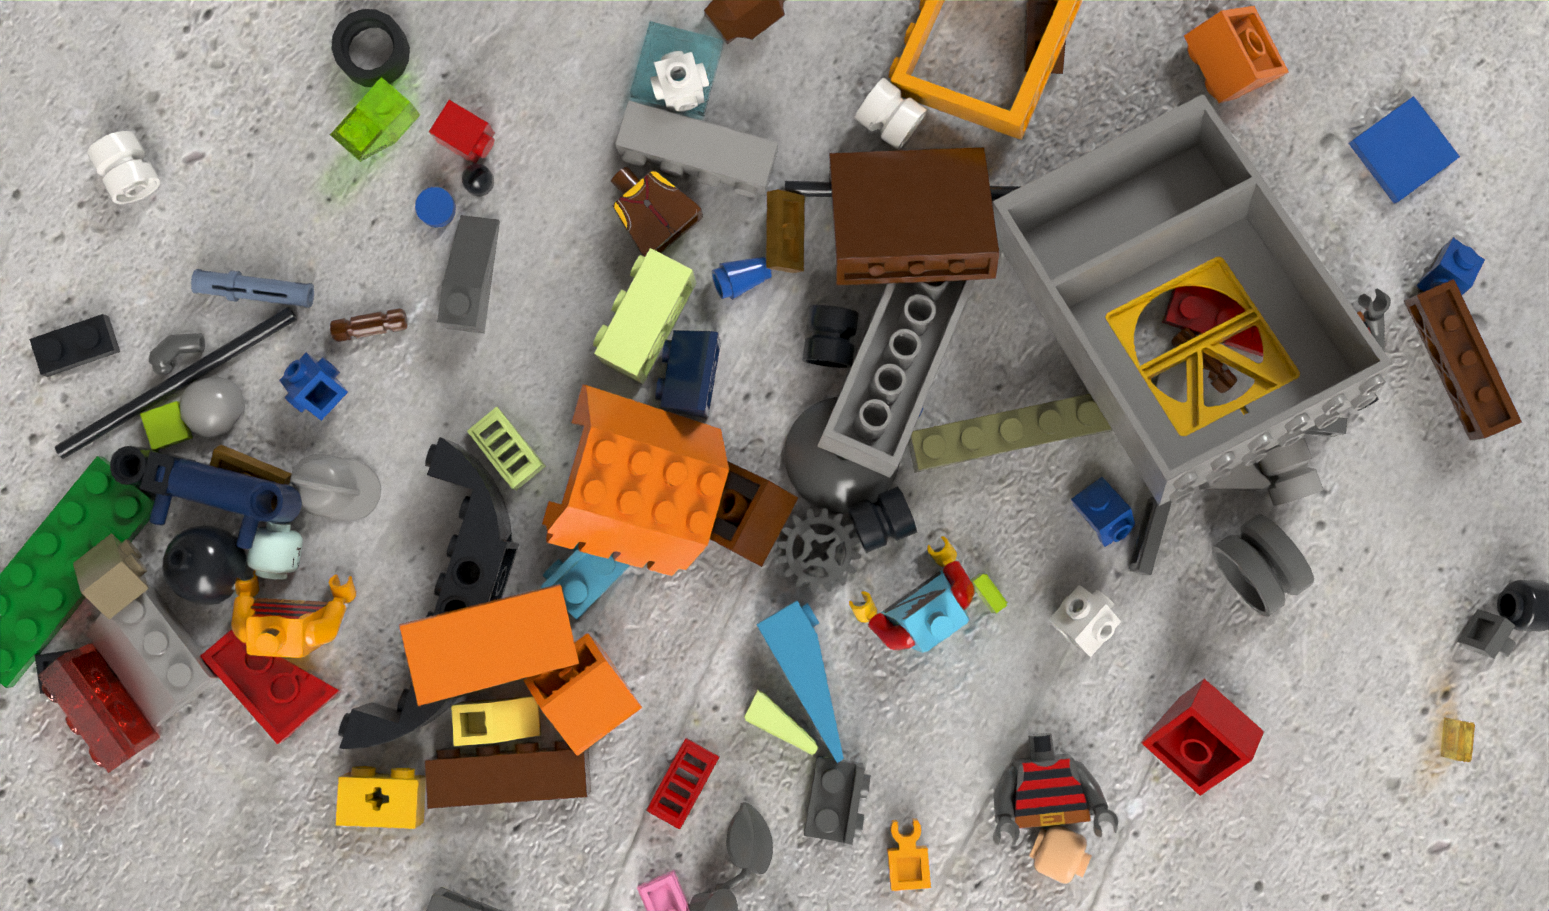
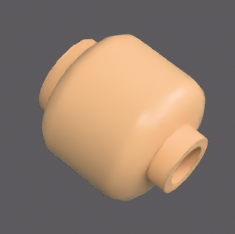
[1029,825,1092,884]

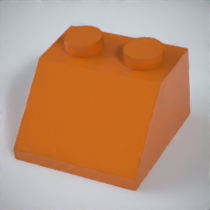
[1184,6,1289,103]

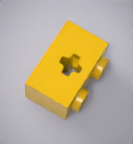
[336,766,426,829]

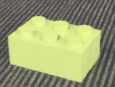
[593,248,697,384]

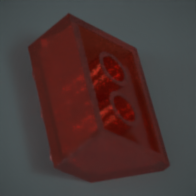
[38,643,160,773]

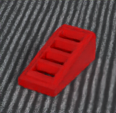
[646,738,720,829]

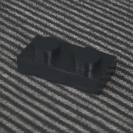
[29,314,120,377]

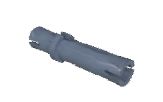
[191,269,314,308]

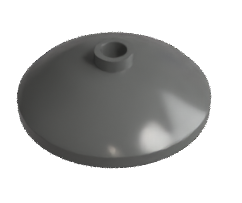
[785,397,900,513]

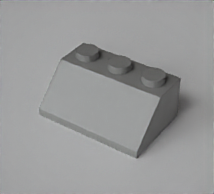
[86,585,220,727]

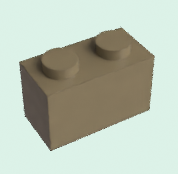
[73,533,149,620]

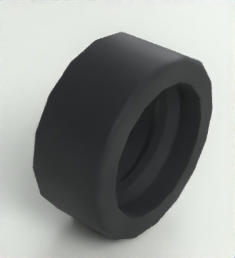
[331,9,410,88]

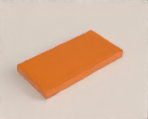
[399,584,579,706]

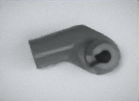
[149,333,205,375]

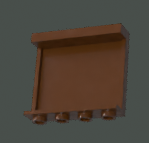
[829,147,999,285]

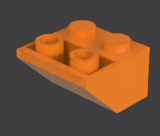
[523,633,642,756]

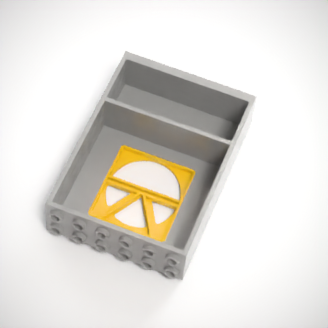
[993,94,1393,506]

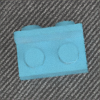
[541,542,631,620]

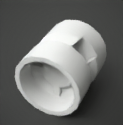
[855,78,927,151]
[87,131,160,204]

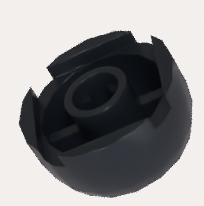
[162,525,246,605]

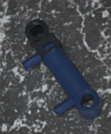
[110,446,302,549]

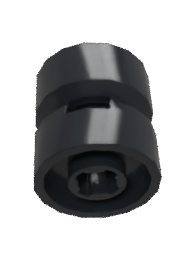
[802,305,859,368]
[847,486,917,553]

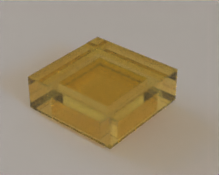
[1440,717,1475,762]

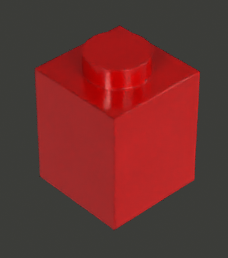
[429,100,495,164]

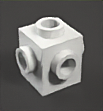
[650,51,709,112]
[1049,585,1121,657]

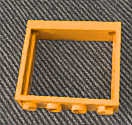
[889,0,1082,140]

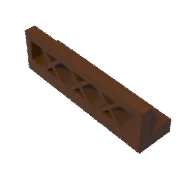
[1404,279,1522,440]

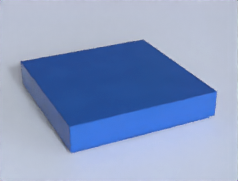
[1348,96,1460,204]

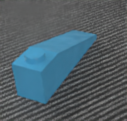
[756,600,844,763]

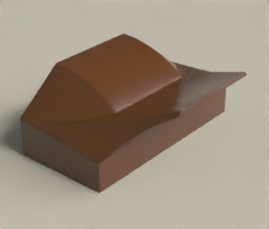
[704,0,786,45]

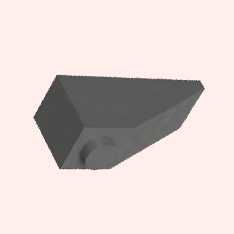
[437,215,500,334]

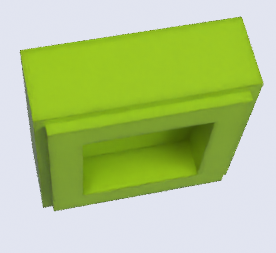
[140,401,193,451]
[971,573,1008,614]

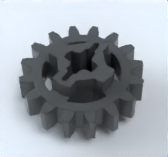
[777,508,861,593]

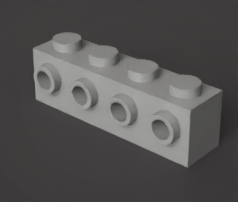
[615,100,778,197]

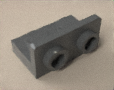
[804,756,871,847]

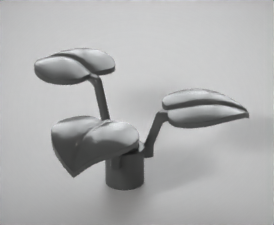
[689,802,773,911]

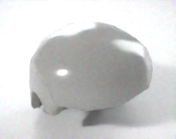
[180,376,245,437]

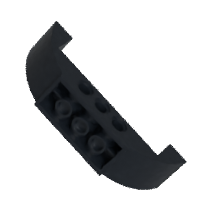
[338,437,519,749]

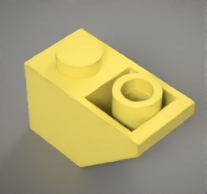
[451,696,541,746]

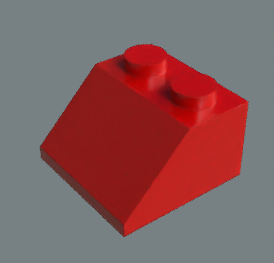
[1141,678,1264,796]

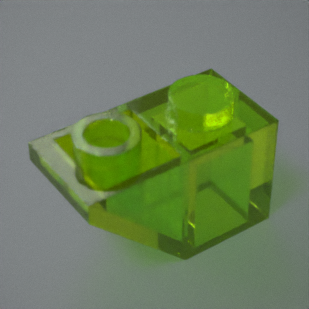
[330,77,420,162]

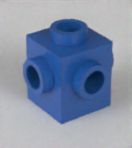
[279,352,348,421]

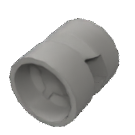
[1258,438,1323,506]

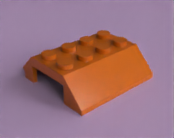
[542,384,729,576]

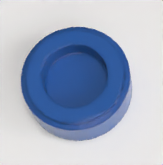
[415,187,456,228]

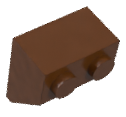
[710,461,798,567]

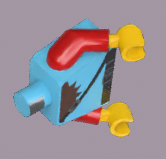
[849,536,975,653]

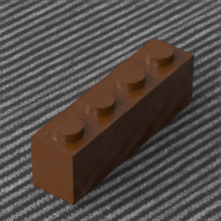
[425,739,591,809]

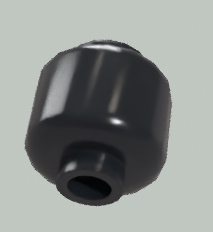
[1497,580,1549,632]

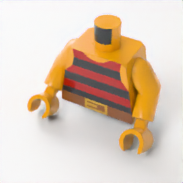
[231,570,356,658]

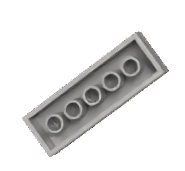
[817,280,975,478]

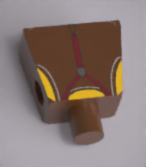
[611,166,703,257]

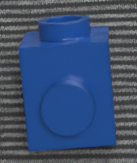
[1417,237,1485,295]
[1071,477,1135,547]

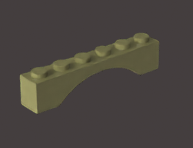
[908,394,1113,473]

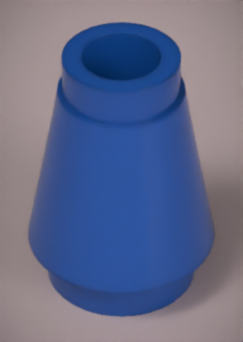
[712,256,772,300]

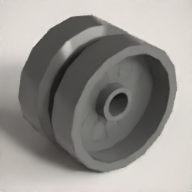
[1212,514,1314,617]

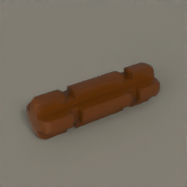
[330,308,408,342]
[1171,328,1237,393]

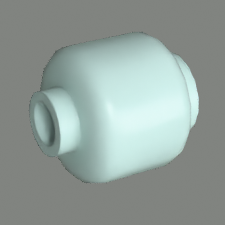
[247,522,303,579]

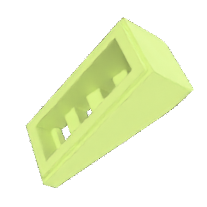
[467,407,546,491]
[744,689,818,755]

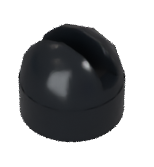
[462,164,494,197]

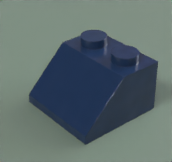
[655,330,721,418]

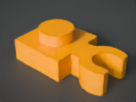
[887,818,931,891]

